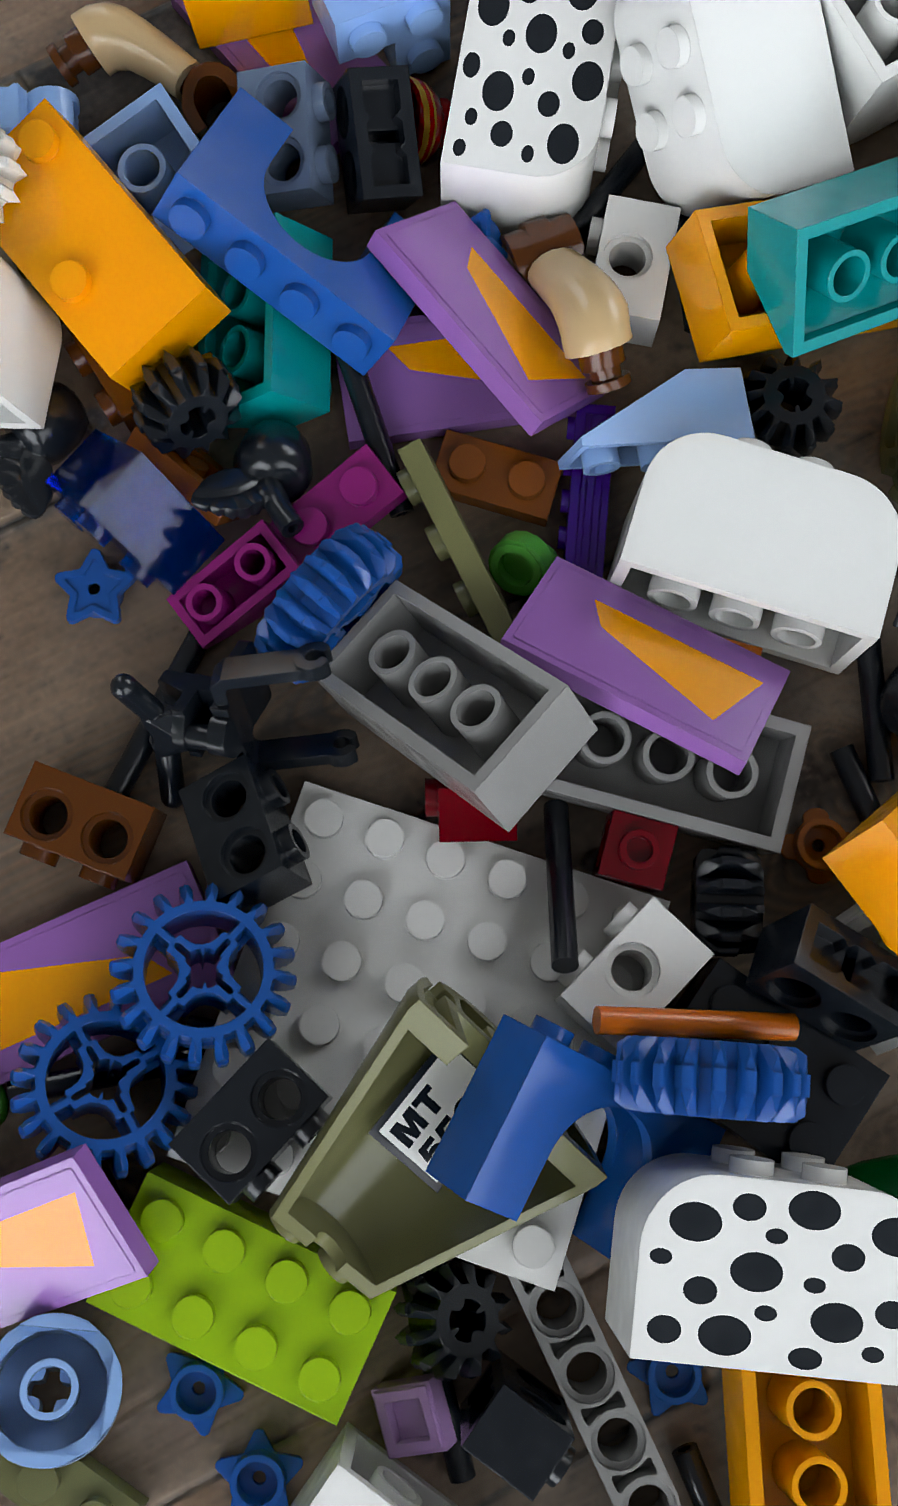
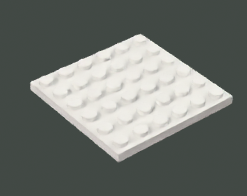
[167,781,671,1292]

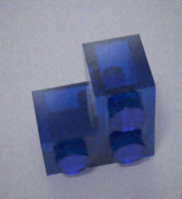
[45,429,225,595]

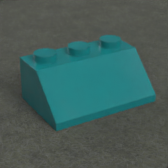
[747,157,898,358]
[198,212,333,428]

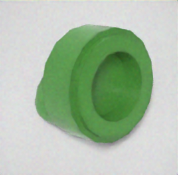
[488,530,558,596]

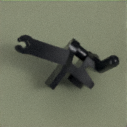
[110,640,360,808]

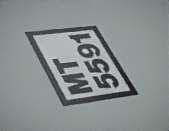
[368,1053,477,1193]

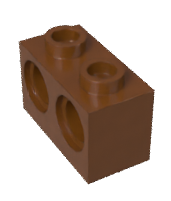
[3,761,167,890]

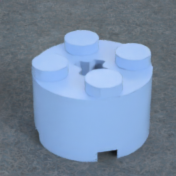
[0,1313,122,1469]

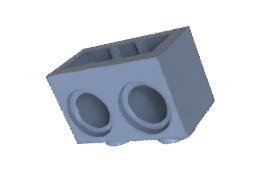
[236,60,339,213]

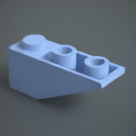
[558,367,755,476]

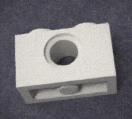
[585,194,681,347]
[554,897,714,1056]

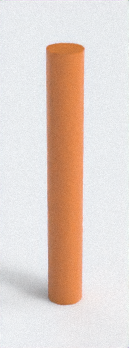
[592,1006,800,1041]

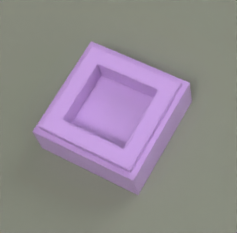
[371,1373,457,1459]

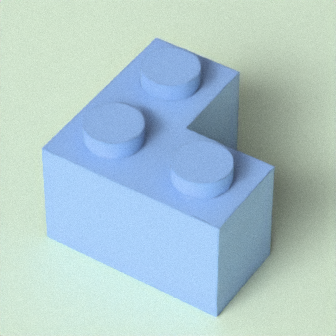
[312,0,450,75]

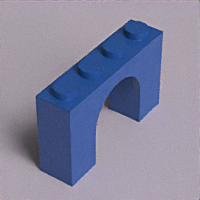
[151,87,415,376]
[425,1014,726,1259]

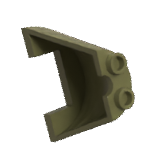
[269,977,607,1299]

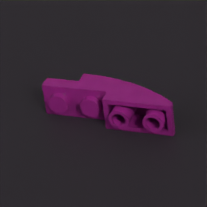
[166,444,408,649]

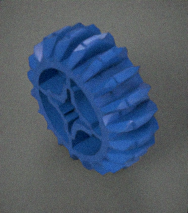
[254,523,403,684]
[109,882,297,1070]
[10,994,198,1179]
[611,1035,811,1123]

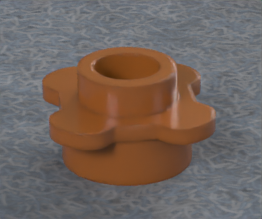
[780,808,850,884]

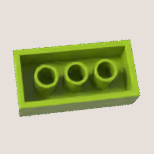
[86,1162,398,1426]

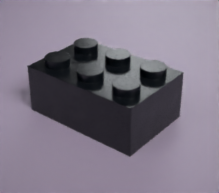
[673,958,890,1165]

